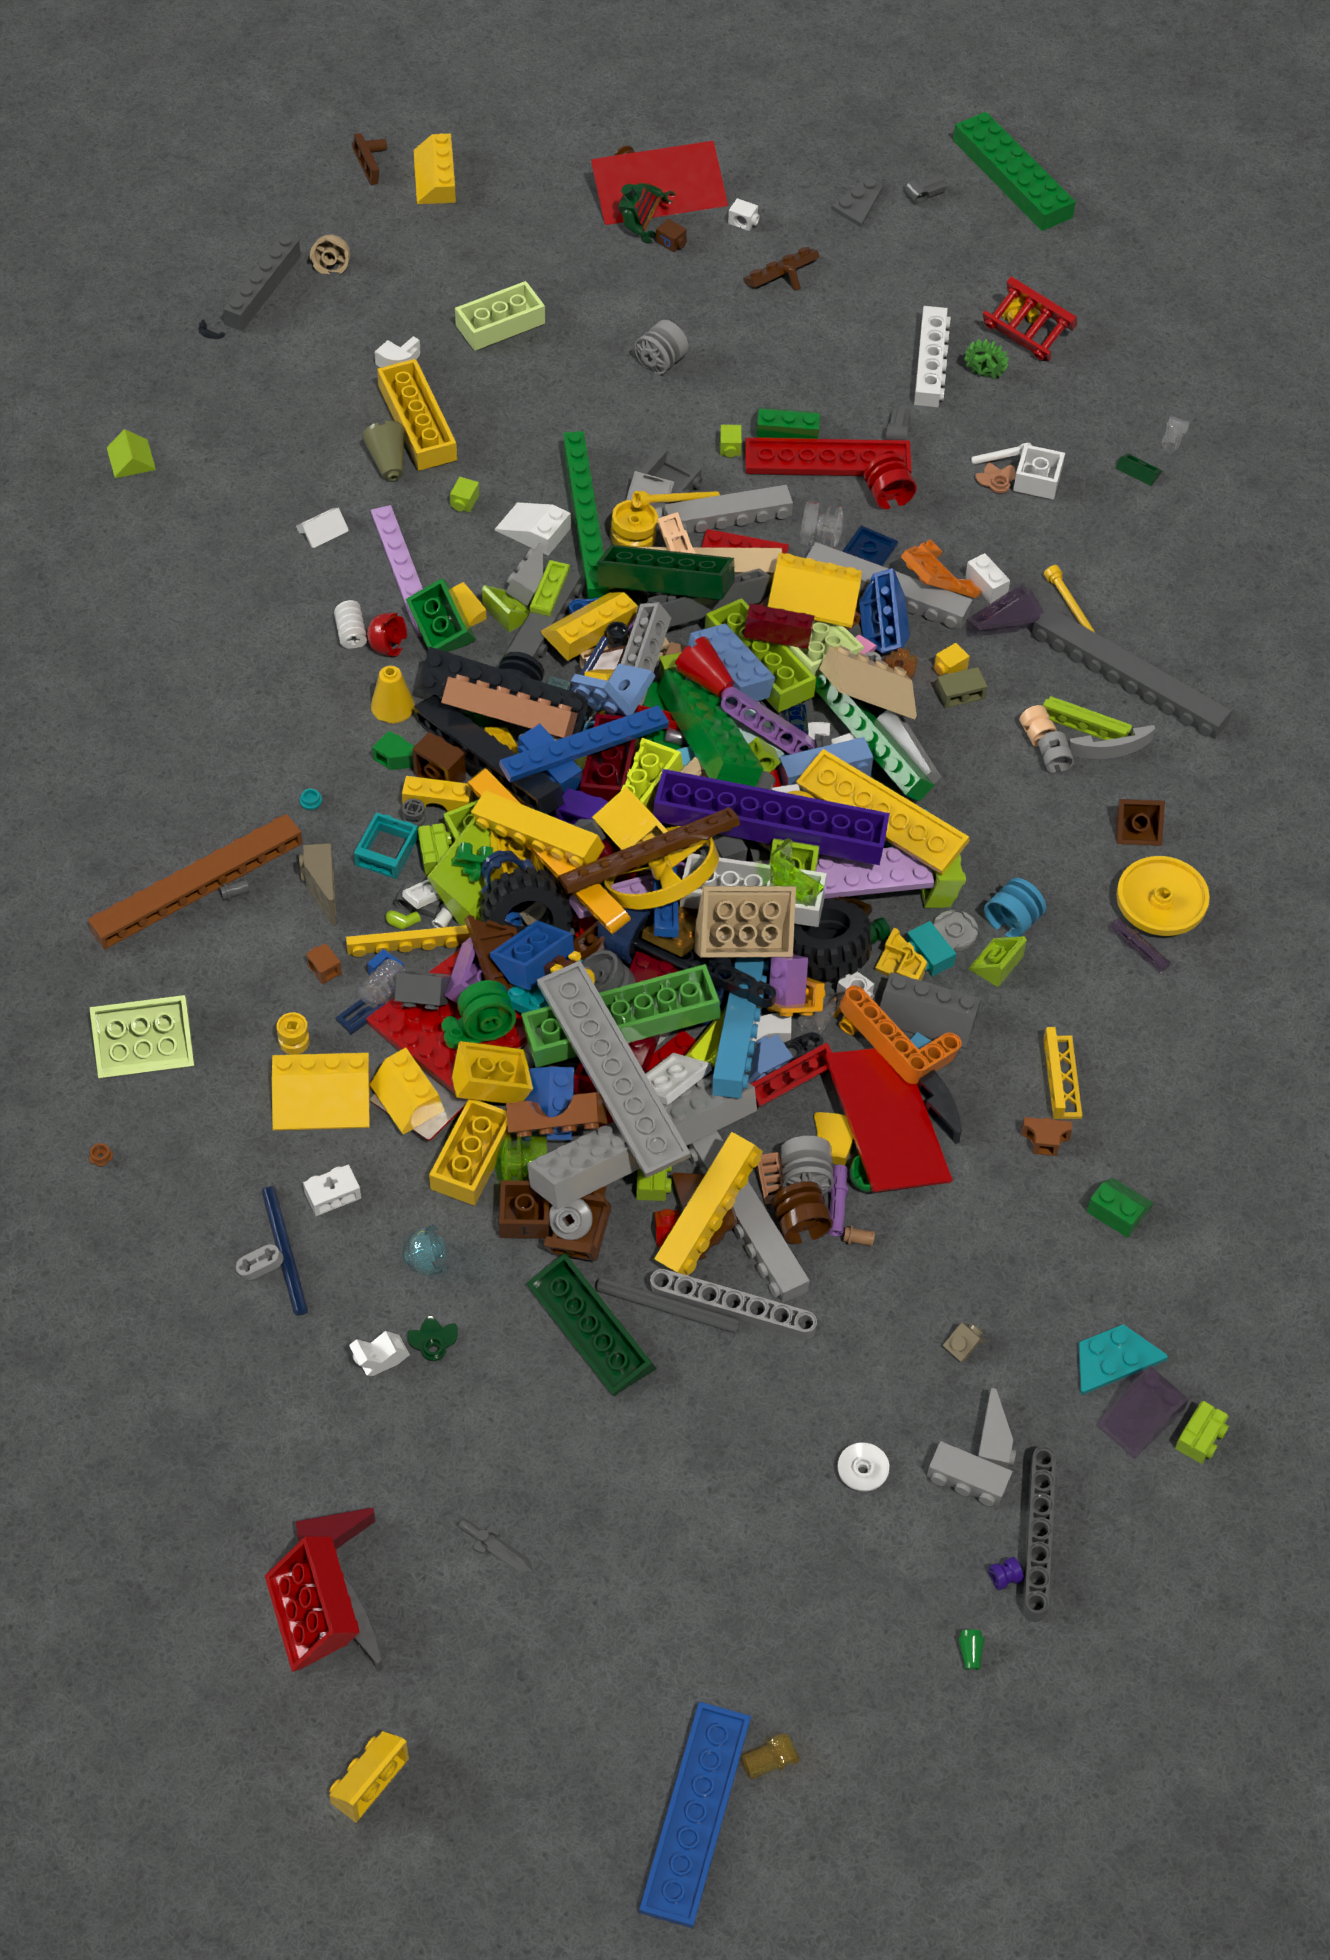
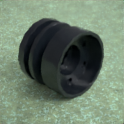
[498,652,545,681]

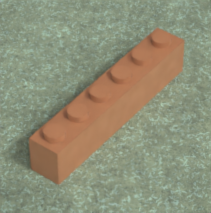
[441,674,578,738]

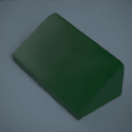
[1115,453,1163,486]

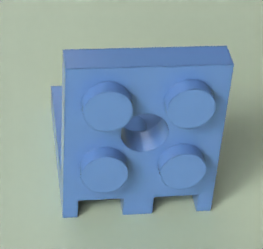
[571,664,656,716]

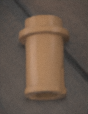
[843,1225,875,1247]

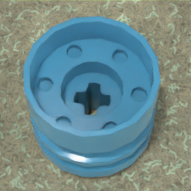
[984,878,1046,937]

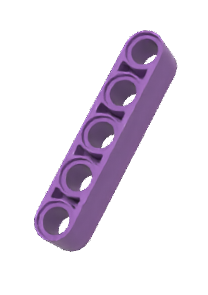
[721,687,815,754]

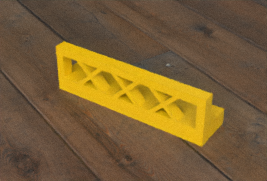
[1044,1027,1082,1119]

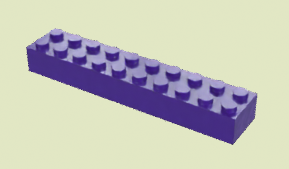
[653,769,890,866]

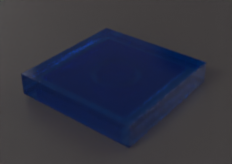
[842,525,898,566]

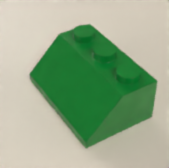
[756,407,820,439]
[406,578,476,652]

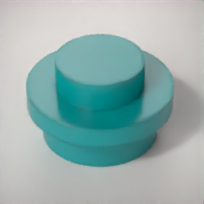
[299,788,322,810]

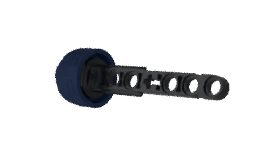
[597,907,776,1008]

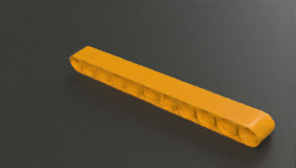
[467,768,631,935]

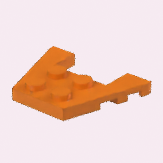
[901,540,982,598]

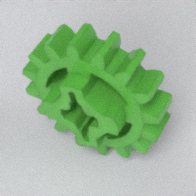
[964,339,1009,379]

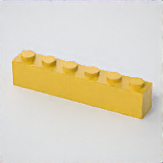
[471,790,605,867]
[654,1132,763,1276]

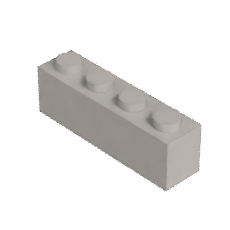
[877,710,942,784]

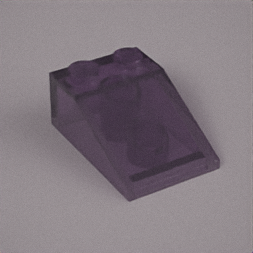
[967,584,1044,630]
[1096,1366,1189,1459]

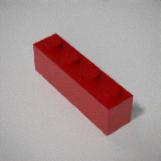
[751,1043,833,1110]

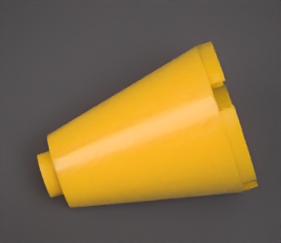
[371,666,415,724]

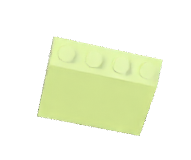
[786,620,864,677]
[90,995,194,1078]

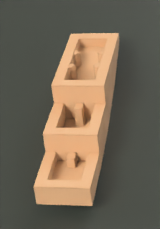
[657,512,696,554]

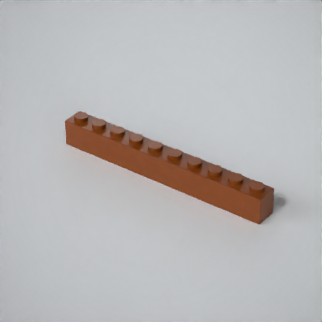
[87,814,303,950]

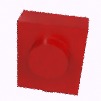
[654,1209,680,1247]

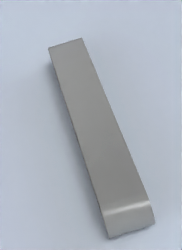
[650,1269,817,1339]

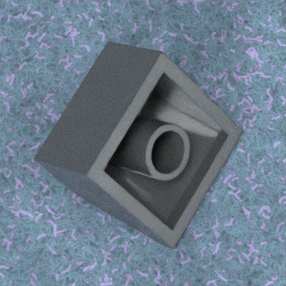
[395,971,451,1009]

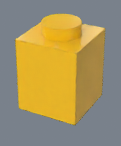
[934,643,970,676]

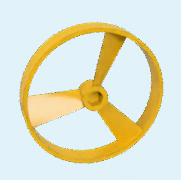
[604,826,719,909]

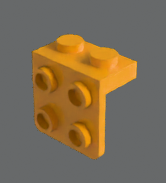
[767,977,825,1017]

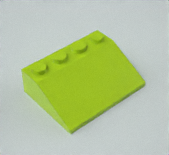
[427,818,491,926]

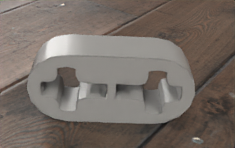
[236,1244,284,1281]

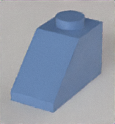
[748,1034,793,1084]

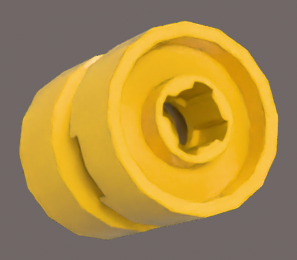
[277,1012,310,1055]

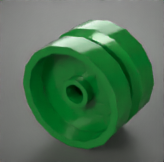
[457,980,516,1041]

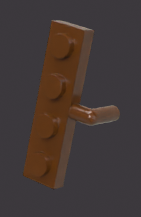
[743,247,820,290]

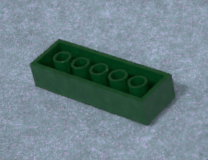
[597,545,735,601]

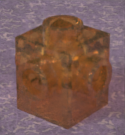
[885,648,919,678]

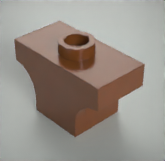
[1021,1117,1072,1156]

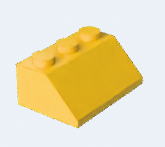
[452,1041,533,1103]
[370,1048,445,1135]
[329,1731,409,1823]

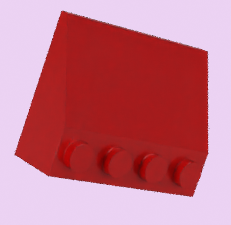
[265,1536,360,1672]

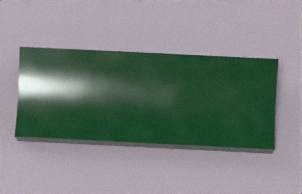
[526,1253,657,1396]

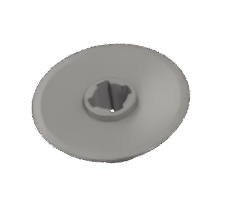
[549,1198,593,1240]

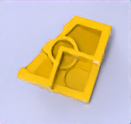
[452,582,487,627]
[875,928,927,981]
[814,1112,854,1166]

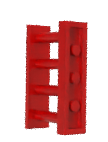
[983,276,1077,361]

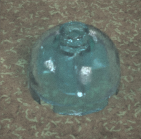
[404,1224,448,1276]

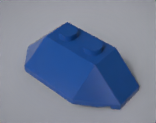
[859,568,910,654]

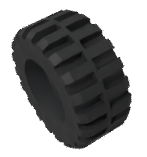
[480,867,572,933]
[793,898,872,981]

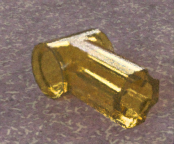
[741,1733,800,1780]

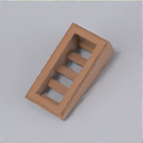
[756,1152,783,1206]

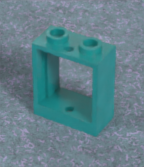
[354,812,418,879]

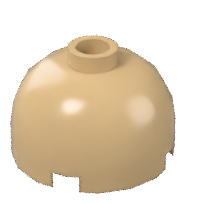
[310,234,351,274]

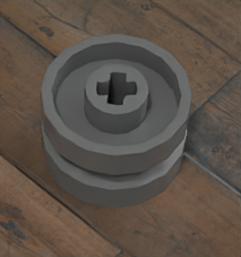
[582,950,635,993]

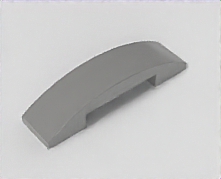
[1069,725,1155,759]

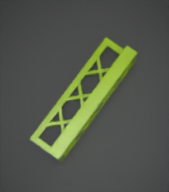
[1043,696,1132,740]

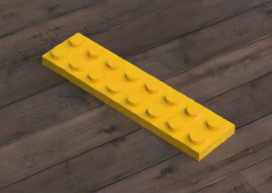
[796,749,970,875]

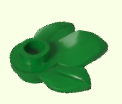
[441,1016,482,1049]

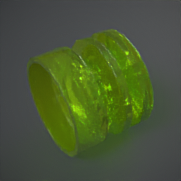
[501,1136,547,1181]

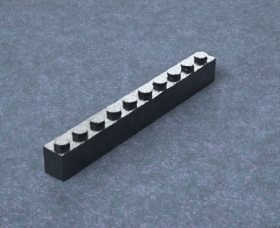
[413,695,564,814]

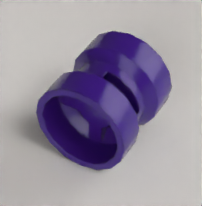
[988,1556,1024,1591]

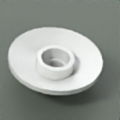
[838,1443,889,1491]

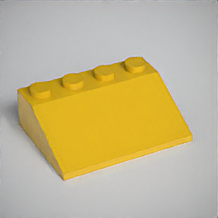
[768,553,862,628]
[272,1053,370,1130]

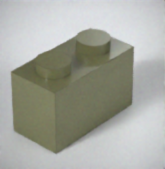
[936,667,988,709]

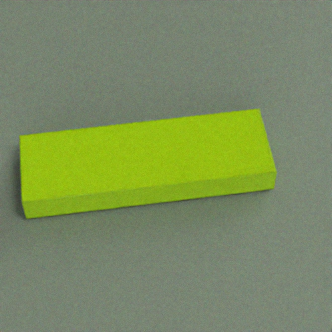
[530,560,570,617]

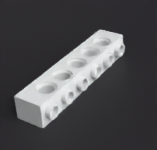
[914,306,951,407]

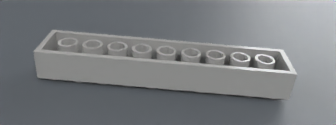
[527,1073,757,1209]

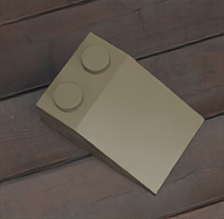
[299,843,336,925]

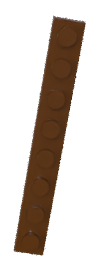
[559,807,741,894]

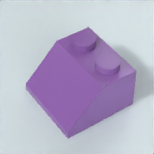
[768,954,808,1006]

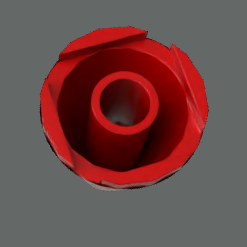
[674,636,735,697]

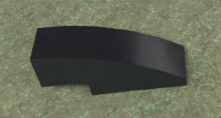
[918,1070,962,1144]

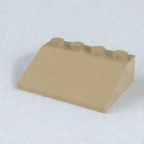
[819,645,917,720]
[694,886,796,957]

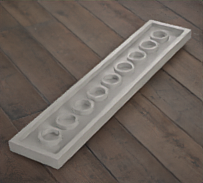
[537,961,691,1178]

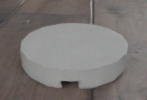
[933,910,978,951]

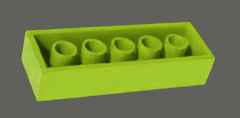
[705,598,816,713]

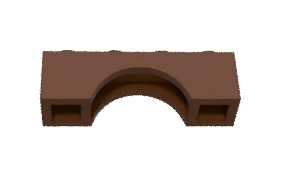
[506,1092,607,1138]

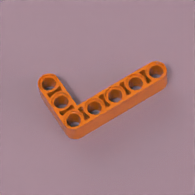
[839,985,962,1084]

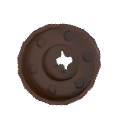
[771,1181,833,1244]

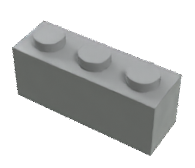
[927,1441,1013,1507]

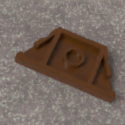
[464,915,518,991]
[672,1172,738,1260]

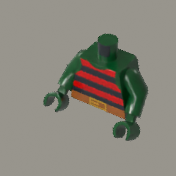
[619,183,676,244]

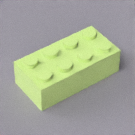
[455,281,545,351]

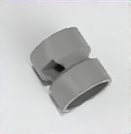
[1038,731,1074,773]

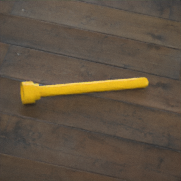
[632,491,720,508]
[1044,565,1095,632]

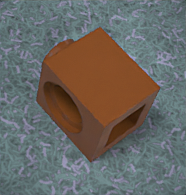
[306,943,342,984]

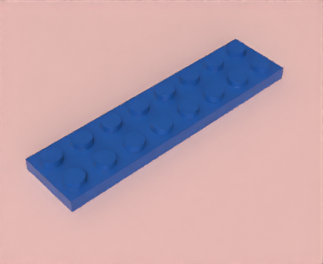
[639,1702,751,1929]

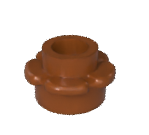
[89,1143,113,1166]

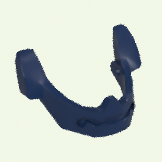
[481,850,537,894]

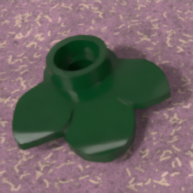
[408,1316,458,1361]

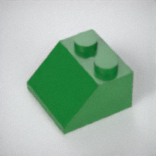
[1087,1178,1154,1238]

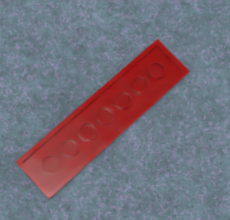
[745,438,912,476]

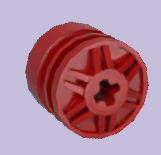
[864,453,917,510]

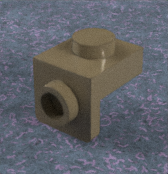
[943,1323,986,1362]

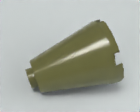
[363,421,404,482]

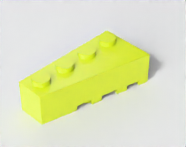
[621,738,683,813]

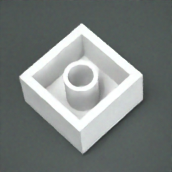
[1013,444,1065,500]

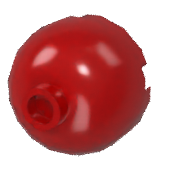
[366,612,407,656]

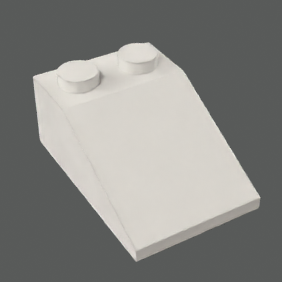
[495,502,571,555]

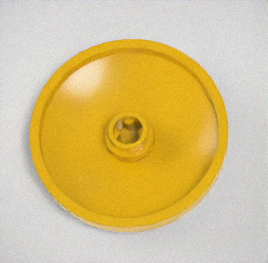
[1116,856,1210,936]

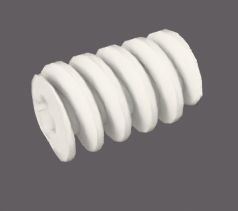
[334,600,367,649]

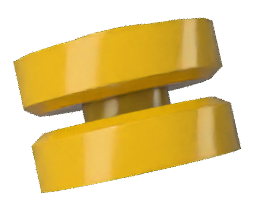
[610,500,658,547]

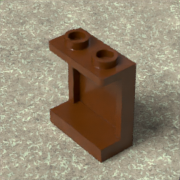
[544,1192,612,1261]

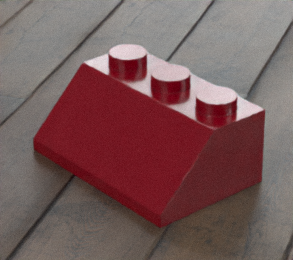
[744,604,815,649]

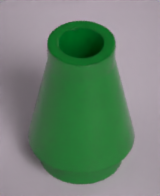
[958,1629,985,1670]

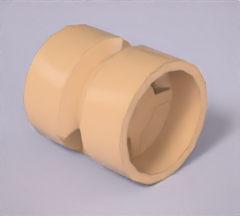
[1019,705,1057,747]

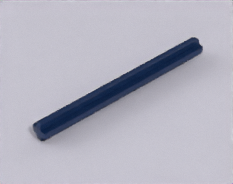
[262,1186,308,1316]

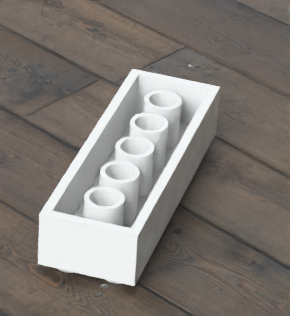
[680,854,827,927]

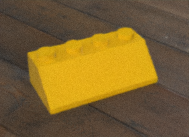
[413,133,456,204]
[541,592,638,661]

